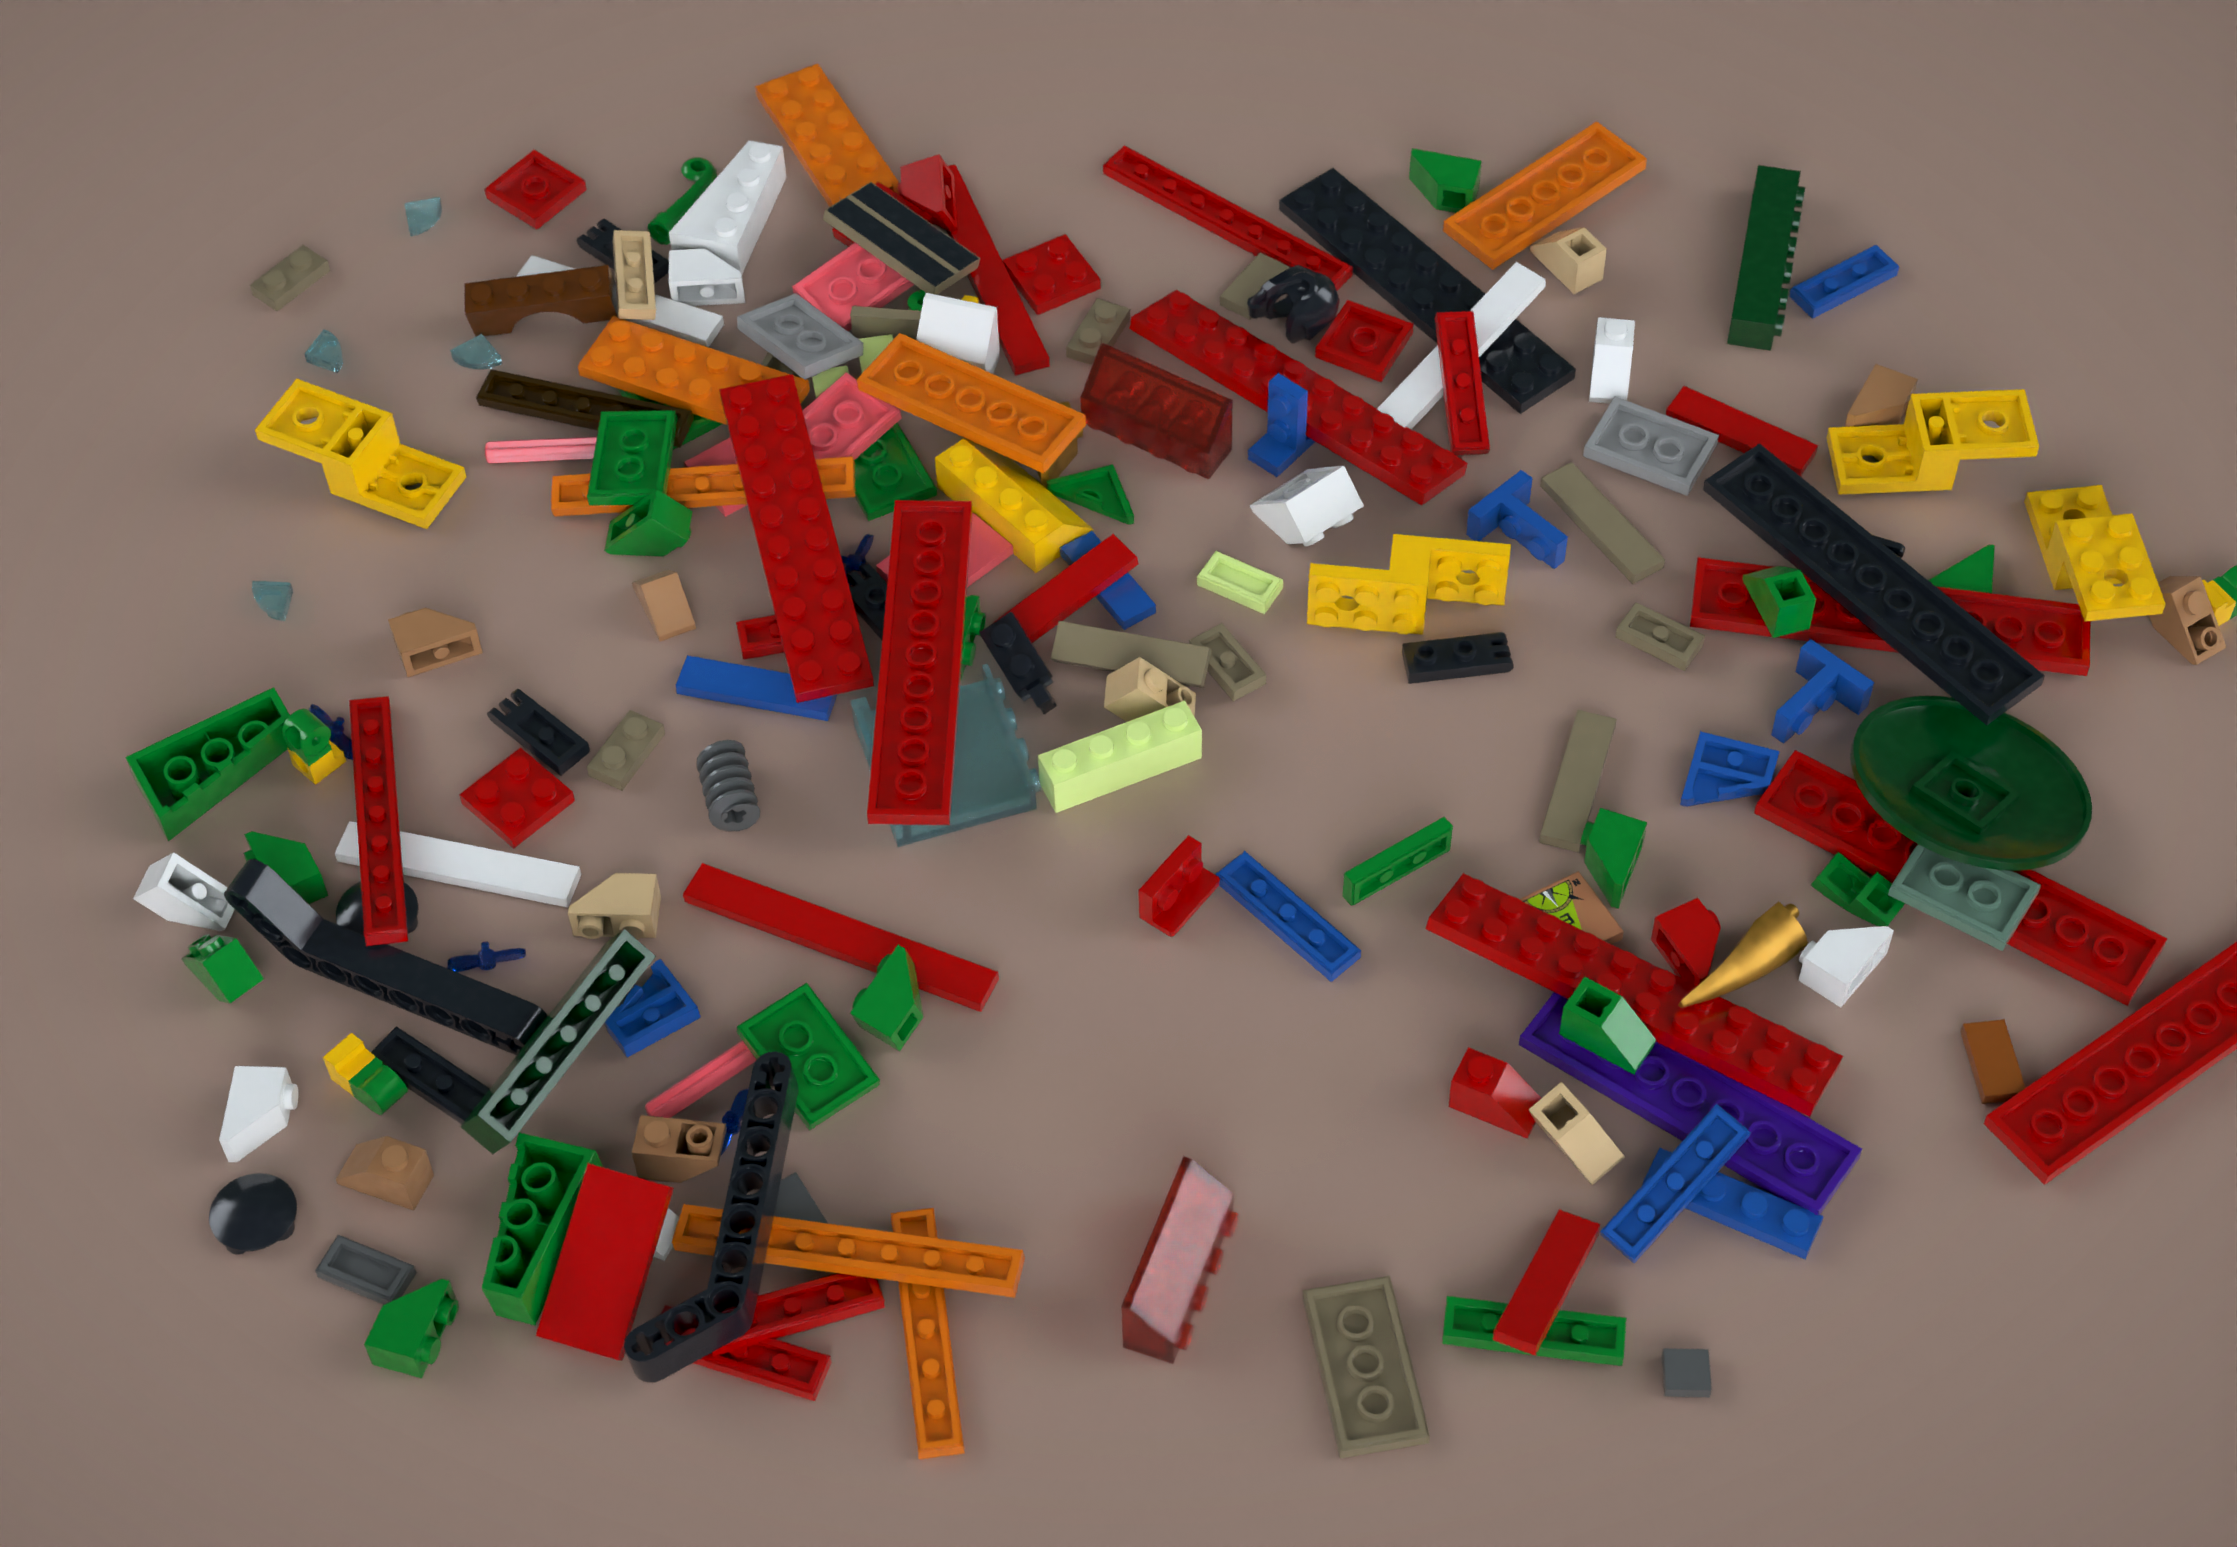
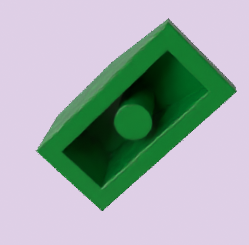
[604,489,693,557]
[1580,808,1647,909]

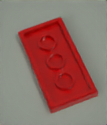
[536,1163,674,1361]

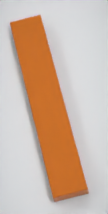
[890,1208,964,1460]

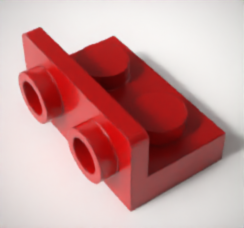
[1139,835,1220,937]

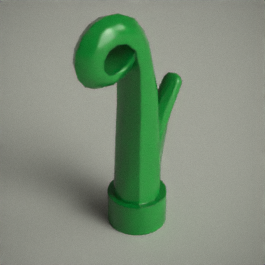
[647,157,717,245]

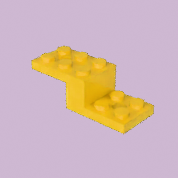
[255,378,467,529]
[1826,389,2039,495]
[2024,485,2166,621]
[1307,534,1511,635]

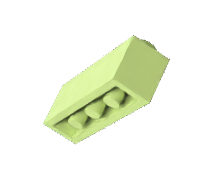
[1038,700,1202,813]

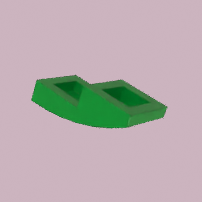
[1811,852,1906,926]

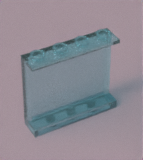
[851,664,1041,847]

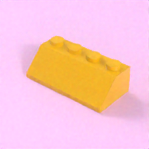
[935,438,1093,573]

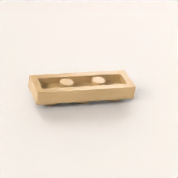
[613,230,656,320]

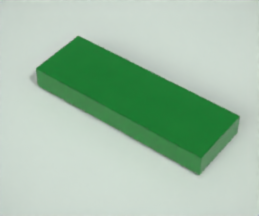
[1343,816,1453,906]

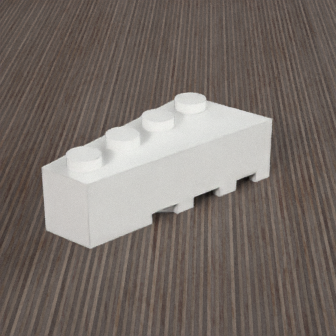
[669,141,786,274]

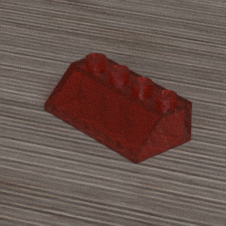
[1080,343,1233,479]
[1121,1156,1239,1364]

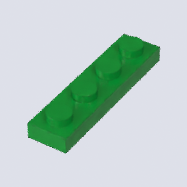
[1442,1296,1626,1366]

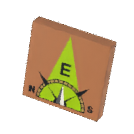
[1520,871,1624,944]

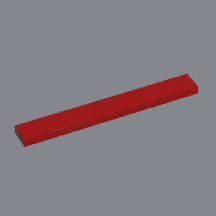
[1103,145,1353,291]
[945,164,1050,375]
[349,696,408,946]
[683,863,999,1012]

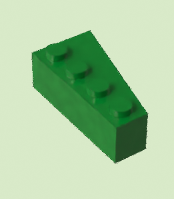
[125,687,290,842]
[481,1132,603,1325]

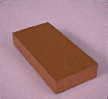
[1960,1019,2026,1104]

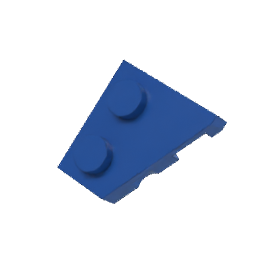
[1680,731,1780,807]
[605,959,701,1058]

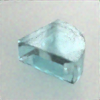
[405,197,442,237]
[304,329,343,373]
[450,334,502,369]
[252,581,293,621]

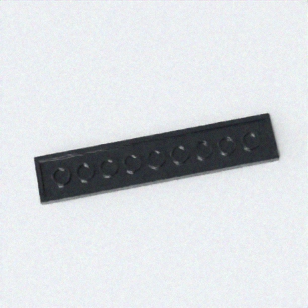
[1279,168,1576,414]
[1703,443,2045,726]

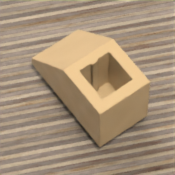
[1530,227,1607,294]
[1104,657,1196,722]
[568,873,661,940]
[1529,1081,1625,1185]

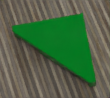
[1046,464,1134,525]
[1928,544,1995,593]

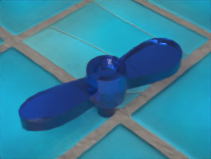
[841,534,874,586]
[308,704,353,760]
[447,942,526,972]
[721,1089,748,1155]

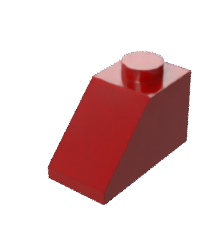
[898,154,958,232]
[1651,897,1721,987]
[1448,1047,1541,1139]

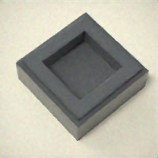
[1662,1348,1712,1397]

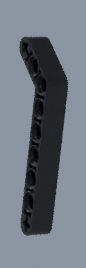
[224,859,548,1055]
[624,1051,798,1383]

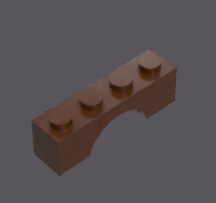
[464,265,618,338]

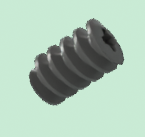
[696,740,760,831]

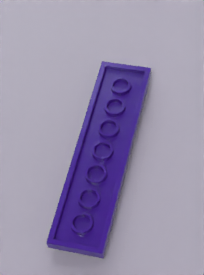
[1519,992,1862,1216]

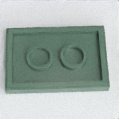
[1888,844,2041,951]

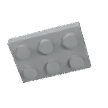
[737,293,863,379]
[1583,397,1719,496]

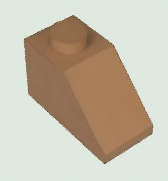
[1845,364,1918,427]
[388,607,483,677]
[336,1136,434,1211]

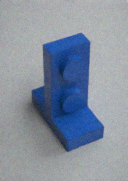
[1248,373,1315,477]
[1466,470,1568,569]
[1771,639,1874,744]

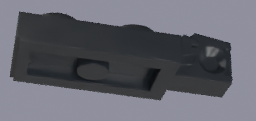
[979,611,1057,714]

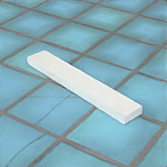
[516,255,724,347]
[1377,262,1546,429]
[335,821,581,908]

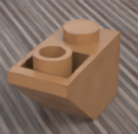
[2149,576,2226,665]
[631,1115,727,1183]

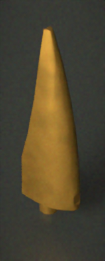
[1678,901,1808,1008]

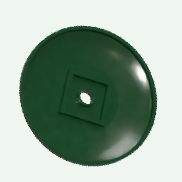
[1850,696,2092,871]

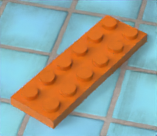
[755,63,899,207]
[1443,121,1647,270]
[578,316,810,425]
[857,333,1086,473]

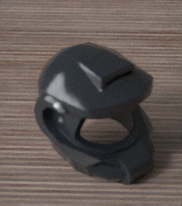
[1247,266,1340,344]

